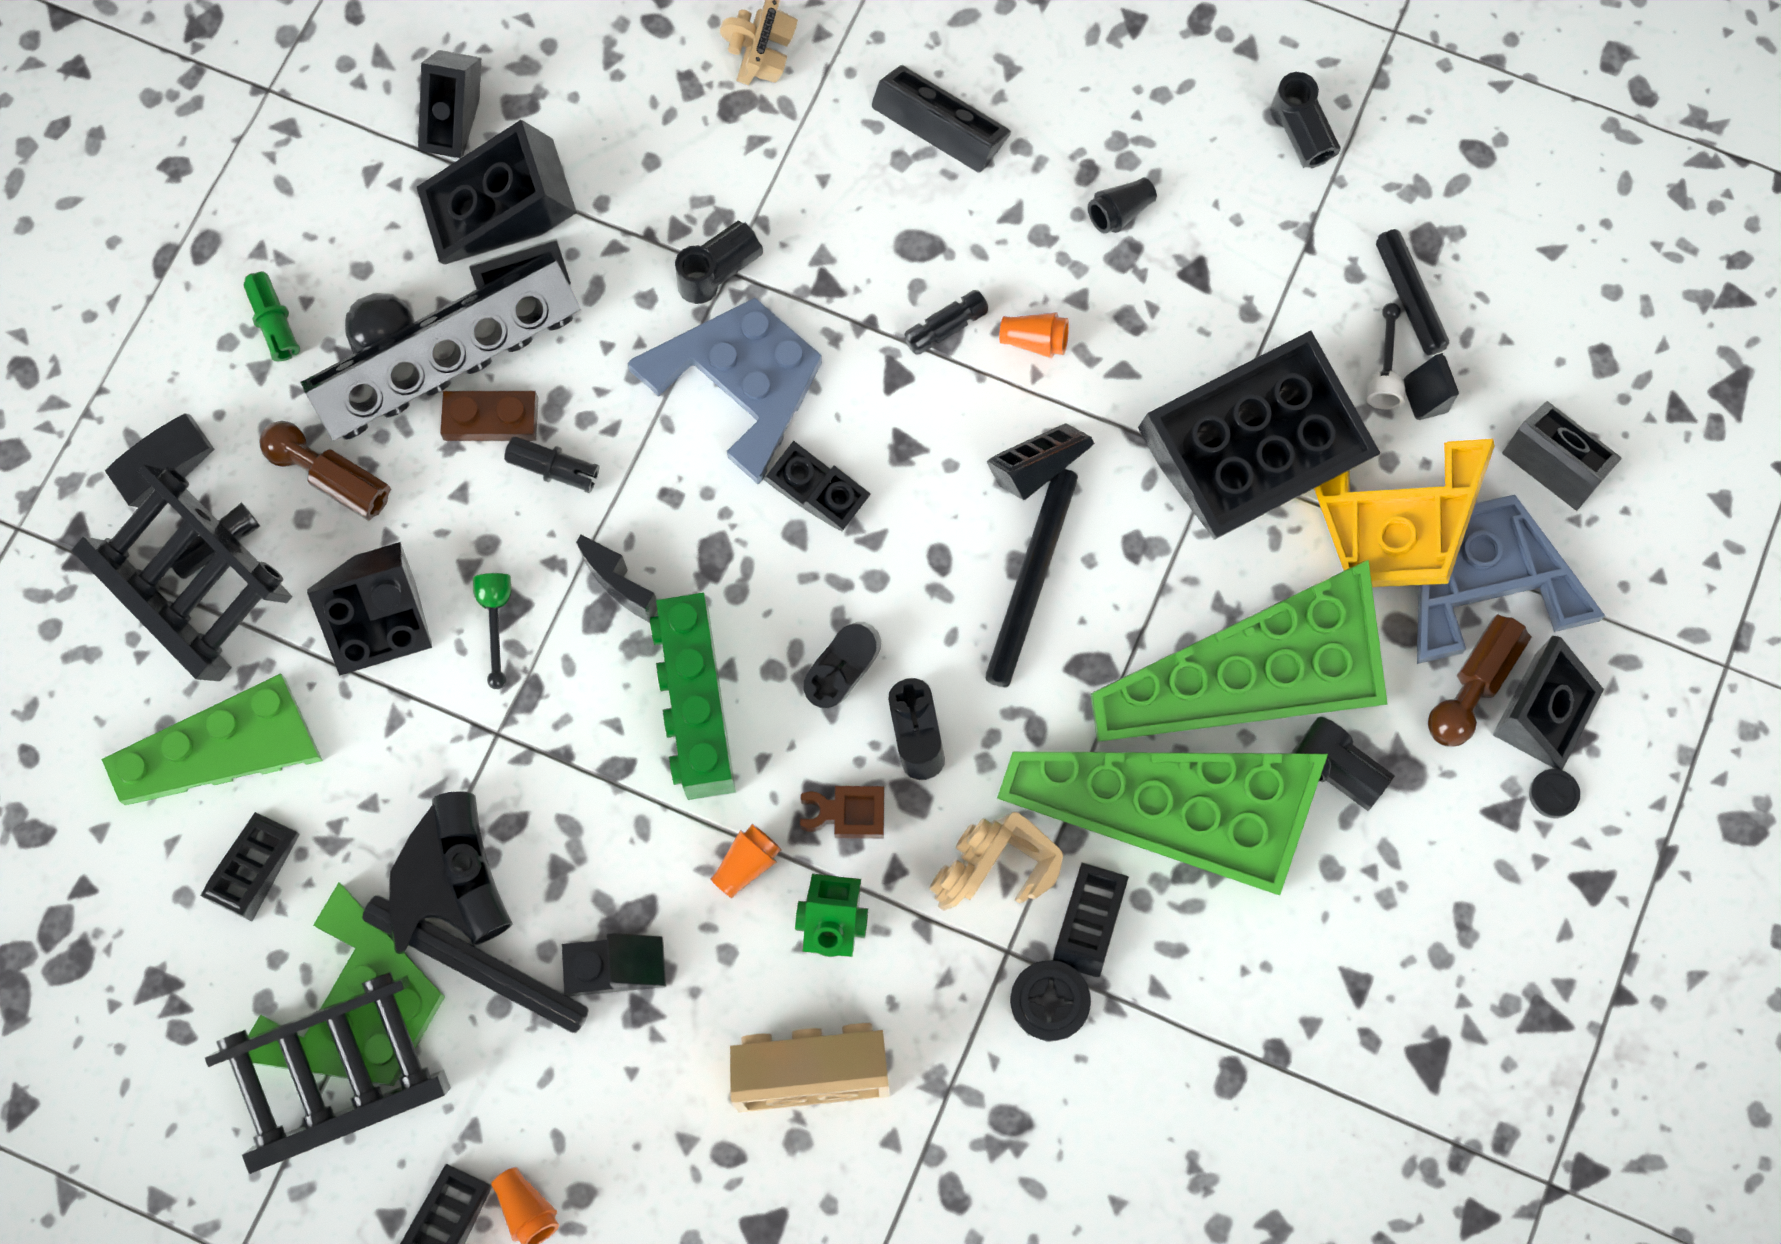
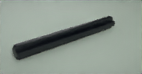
[985,468,1078,688]
[362,895,589,1033]

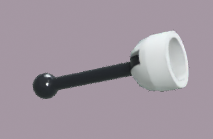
[1367,303,1405,409]

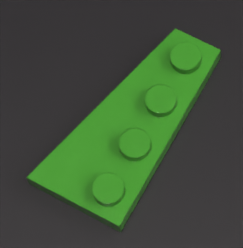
[101,673,323,806]

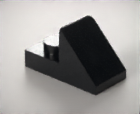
[562,933,666,996]

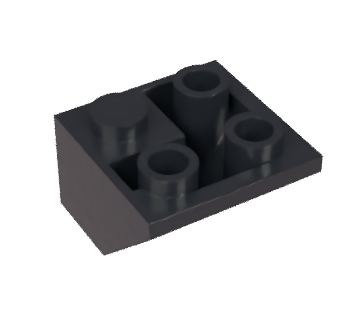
[307,542,432,676]

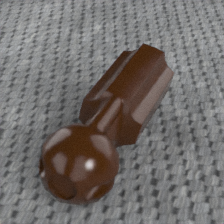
[259,421,391,521]
[1427,614,1532,747]

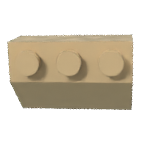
[730,1023,890,1113]

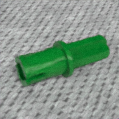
[243,271,300,362]

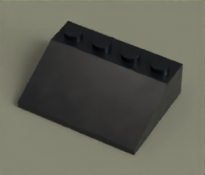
[1138,330,1380,540]

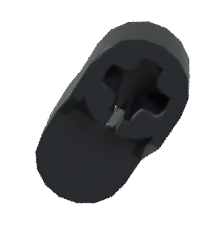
[803,622,881,708]
[888,678,945,780]

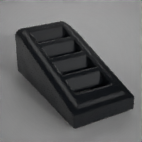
[986,423,1095,501]
[200,812,300,922]
[1053,862,1129,977]
[400,1164,492,1244]

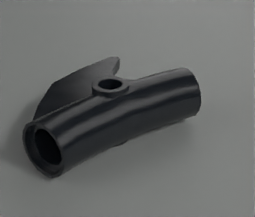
[389,791,513,954]

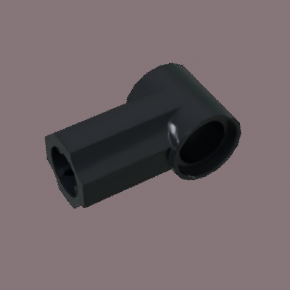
[1270,71,1341,169]
[675,220,763,304]
[1291,717,1395,811]

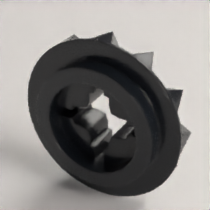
[1010,960,1091,1042]

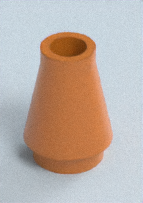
[999,312,1069,358]
[710,824,782,898]
[491,1167,559,1244]

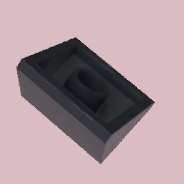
[1502,401,1622,511]
[1493,635,1604,770]

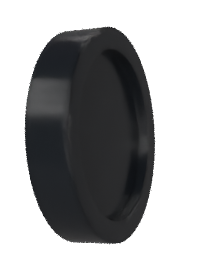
[1529,769,1581,819]

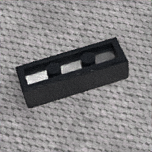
[871,65,1011,173]

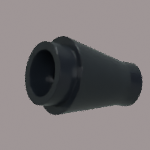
[1087,177,1157,234]

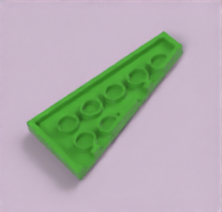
[1091,560,1388,742]
[997,751,1328,896]

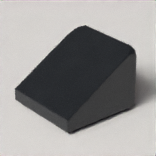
[1403,353,1459,420]

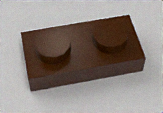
[440,391,538,441]

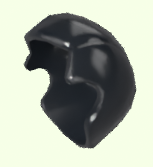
[345,293,415,354]

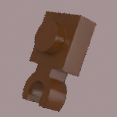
[800,786,885,839]

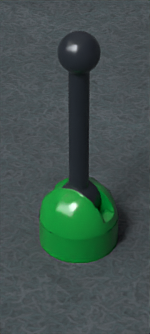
[472,573,512,690]

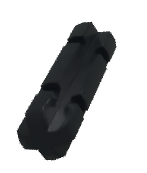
[904,290,988,355]

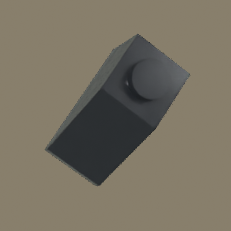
[418,50,482,158]

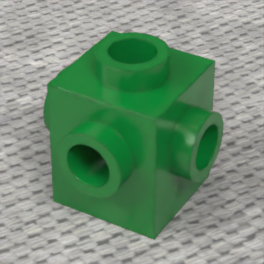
[795,874,868,957]

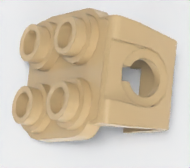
[929,812,1063,911]

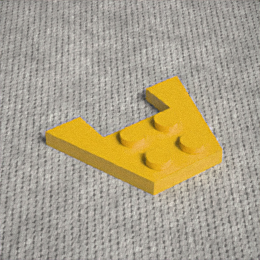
[1314,439,1495,587]

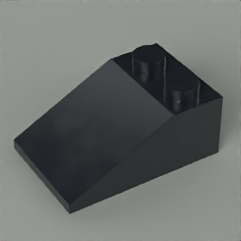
[416,120,577,265]

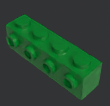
[650,592,736,800]

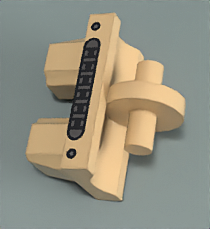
[720,0,798,86]

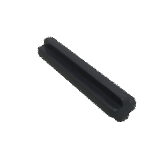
[1376,229,1450,356]

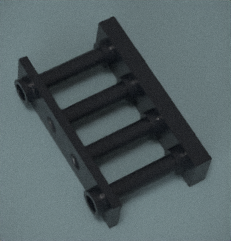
[71,465,293,681]
[204,972,451,1174]

